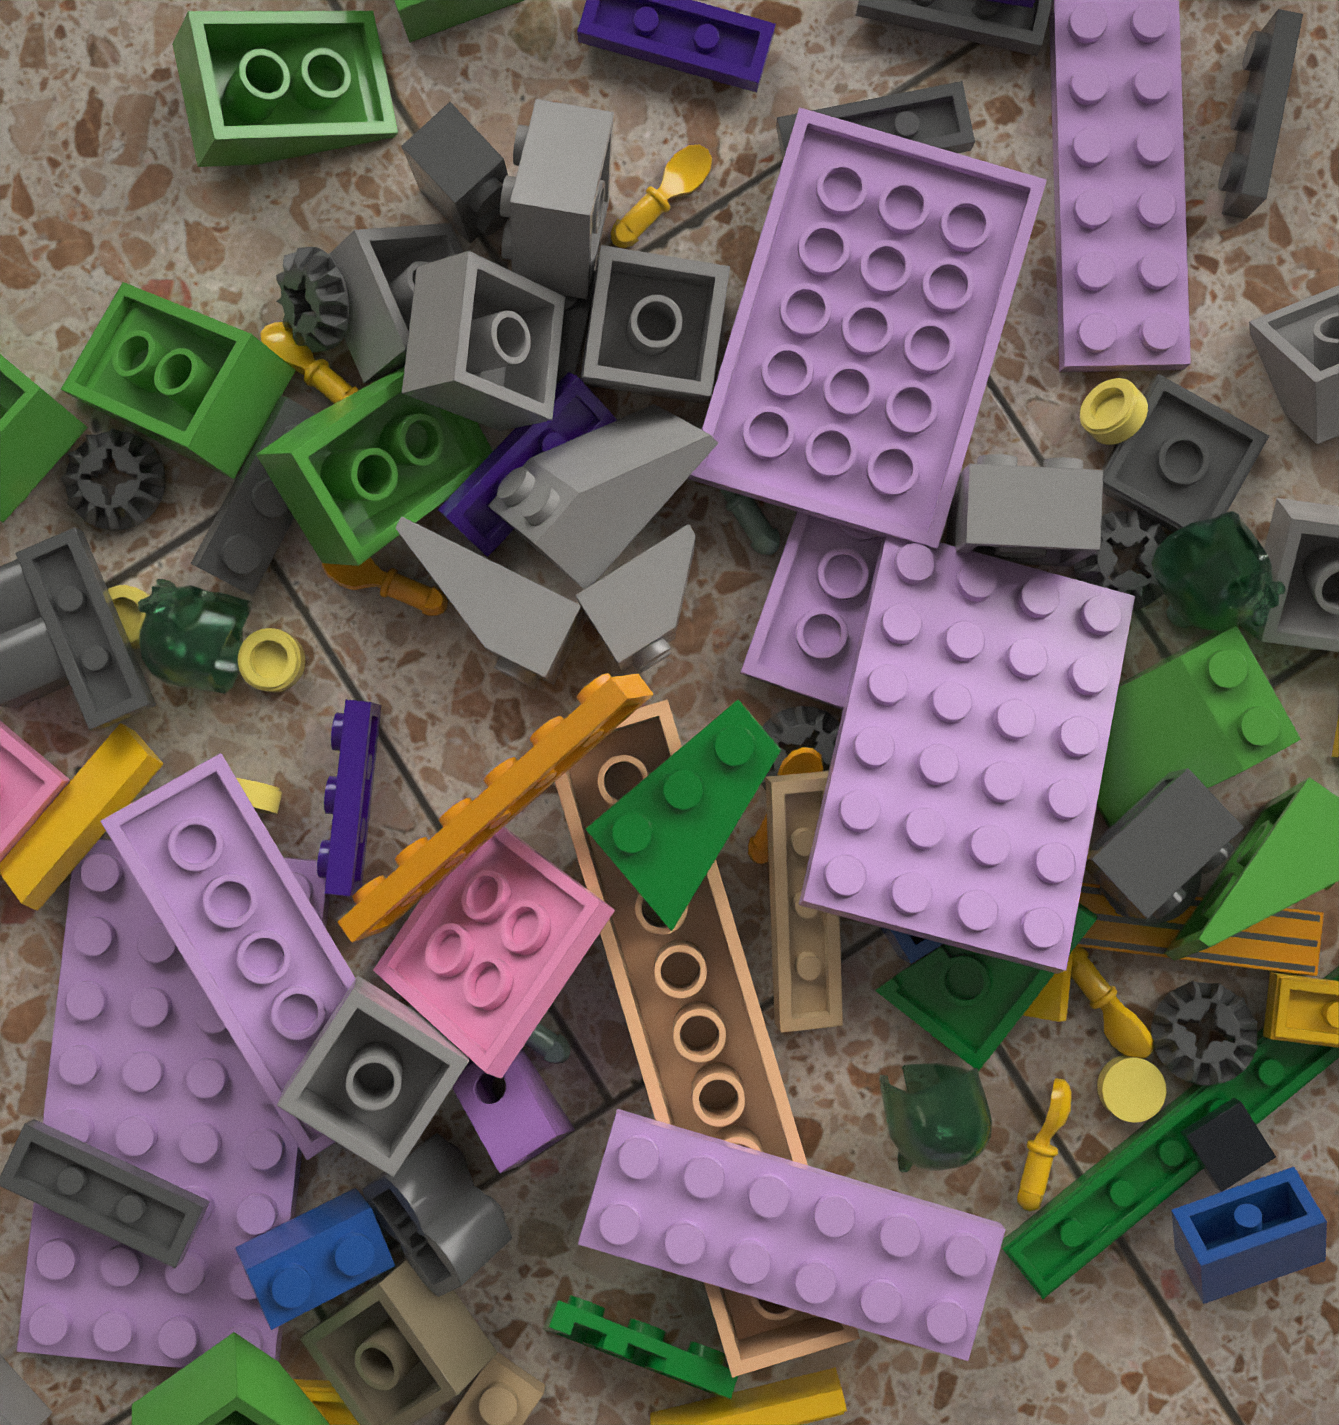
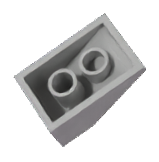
[488,404,718,590]
[396,516,587,689]

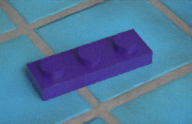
[577,0,776,93]
[438,372,617,557]
[317,699,382,896]

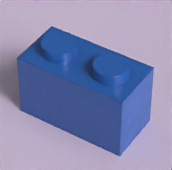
[1171,1167,1327,1304]
[235,1188,395,1330]

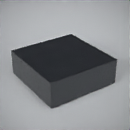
[1180,1098,1276,1192]

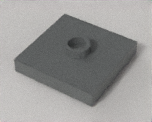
[1102,374,1269,548]

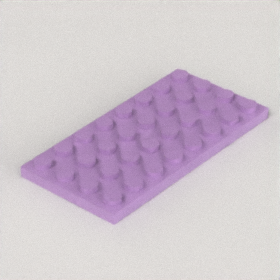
[17,838,330,1368]

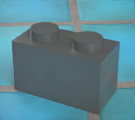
[401,102,509,244]
[1085,768,1244,919]

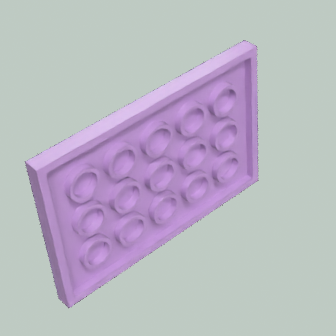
[688,107,1047,550]
[799,535,1135,974]

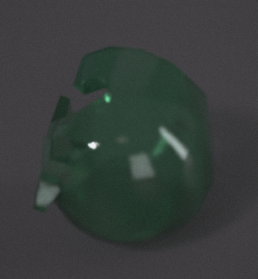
[1151,511,1286,631]
[138,579,253,694]
[879,1063,992,1173]

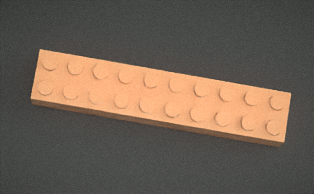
[555,699,860,1378]

